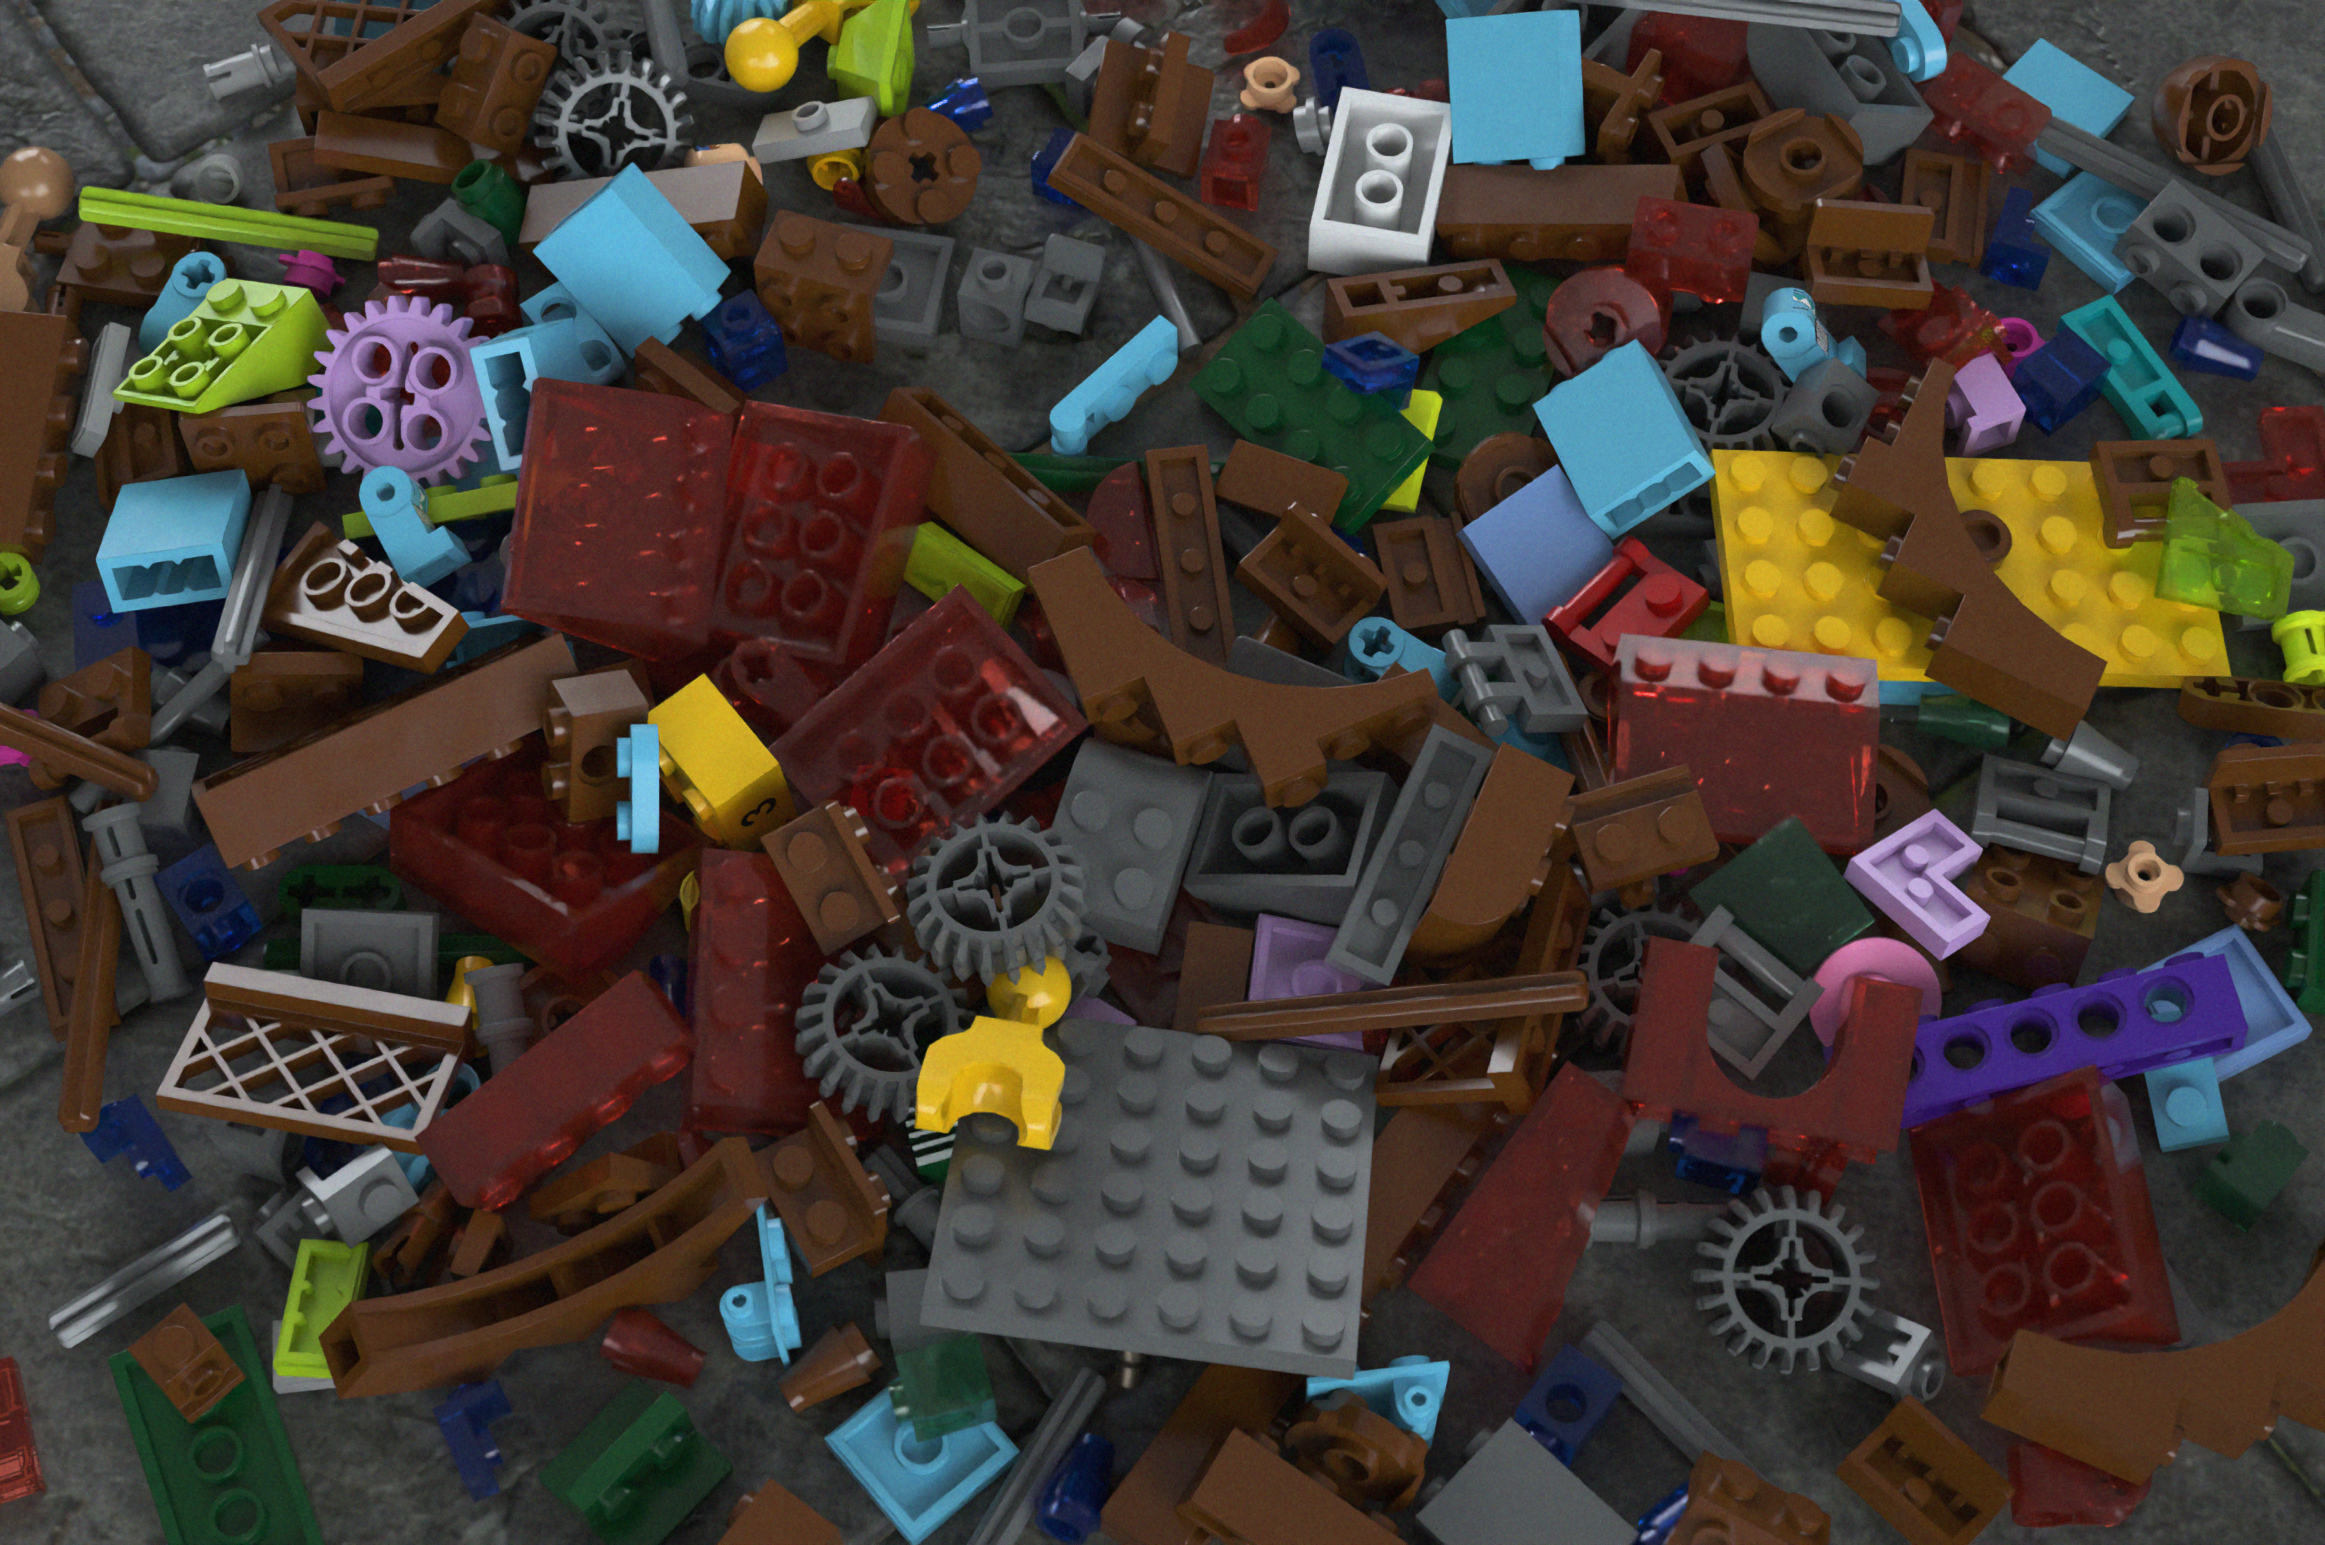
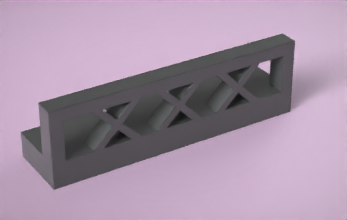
[1323,723,1494,990]

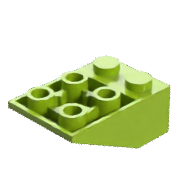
[111,278,336,414]

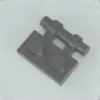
[1442,625,1589,737]

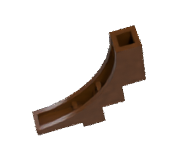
[1829,357,2108,742]
[1027,545,1439,810]
[318,1136,769,1400]
[1979,1235,2325,1486]

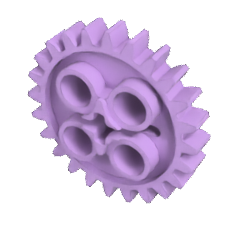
[307,296,493,489]

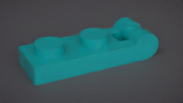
[2055,294,2203,441]

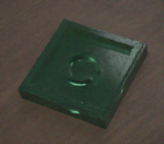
[1688,813,1875,998]

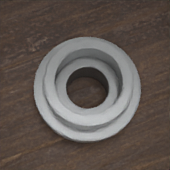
[1293,97,1335,156]

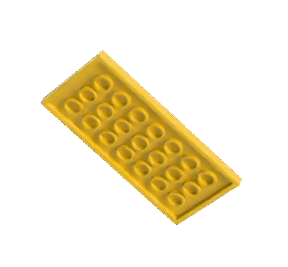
[1708,449,2231,688]

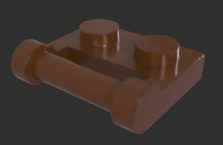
[2088,439,2237,549]
[28,645,151,791]

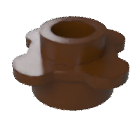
[2215,871,2285,932]

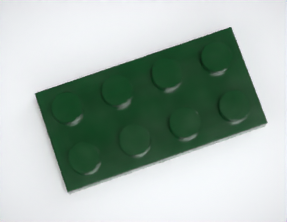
[1420,258,1584,472]
[1188,296,1436,537]
[107,1303,327,1545]

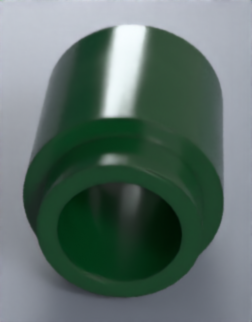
[451,158,528,246]

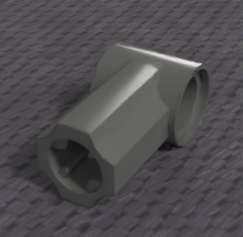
[2217,278,2325,373]

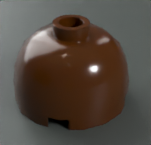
[2151,55,2272,176]

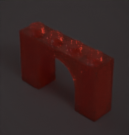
[1615,936,1924,1164]

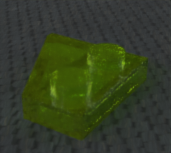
[2154,476,2295,622]

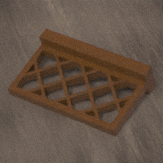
[256,0,532,115]
[1372,863,1592,1116]
[156,962,476,1156]

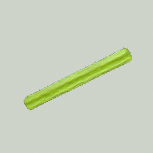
[78,186,379,262]

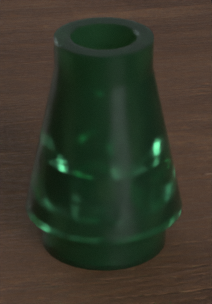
[1917,693,2011,752]

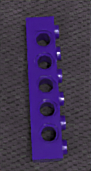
[1822,952,2249,1142]

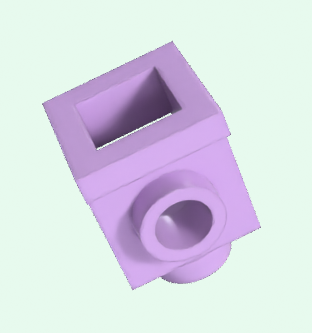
[1944,353,2026,458]

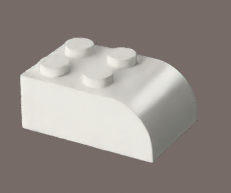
[1308,87,1453,276]

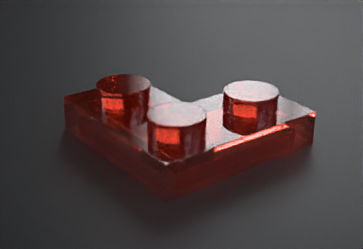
[2220,405,2325,505]

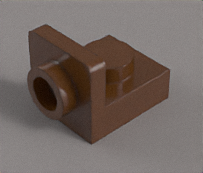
[425,1209,515,1288]

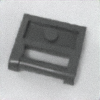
[1968,753,2111,875]
[1644,904,1825,1083]

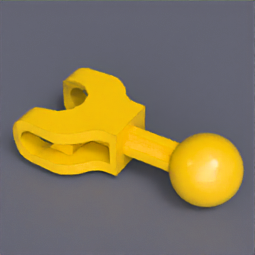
[724,0,921,93]
[915,955,1071,1151]

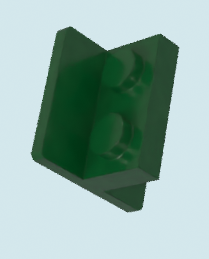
[539,1379,733,1545]

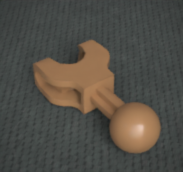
[0,146,75,314]

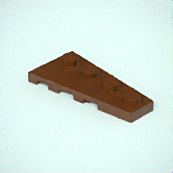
[260,521,470,675]

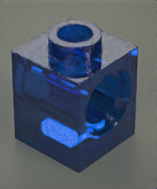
[699,288,788,393]
[2011,326,2112,437]
[153,842,263,962]
[1666,1092,1775,1197]
[1514,1343,1624,1469]

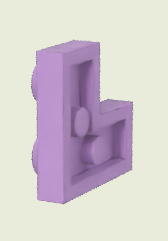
[1843,809,1991,961]

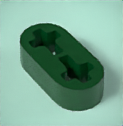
[278,865,407,929]

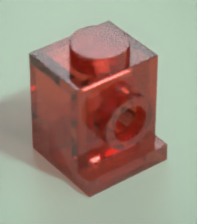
[1201,114,1272,212]

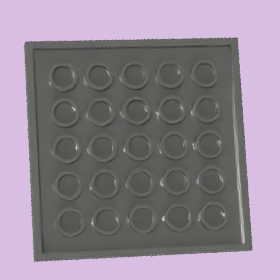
[920,1006,1379,1381]

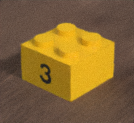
[648,674,798,862]

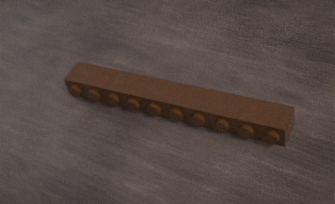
[1100,1018,1562,1545]

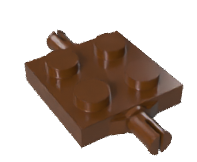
[34,220,235,309]

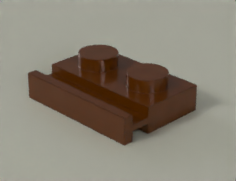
[1897,147,1991,269]
[94,402,190,513]
[1371,511,1486,639]
[1567,764,1720,895]

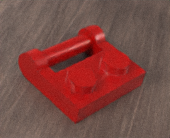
[1541,536,1711,688]

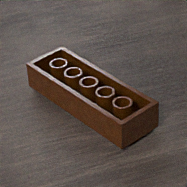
[190,626,581,872]

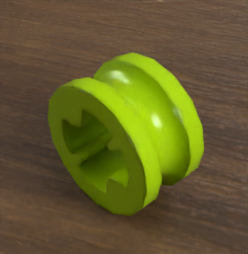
[0,552,40,615]

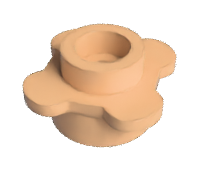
[1240,57,1300,113]
[2104,841,2184,913]

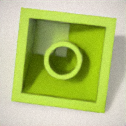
[827,0,916,133]

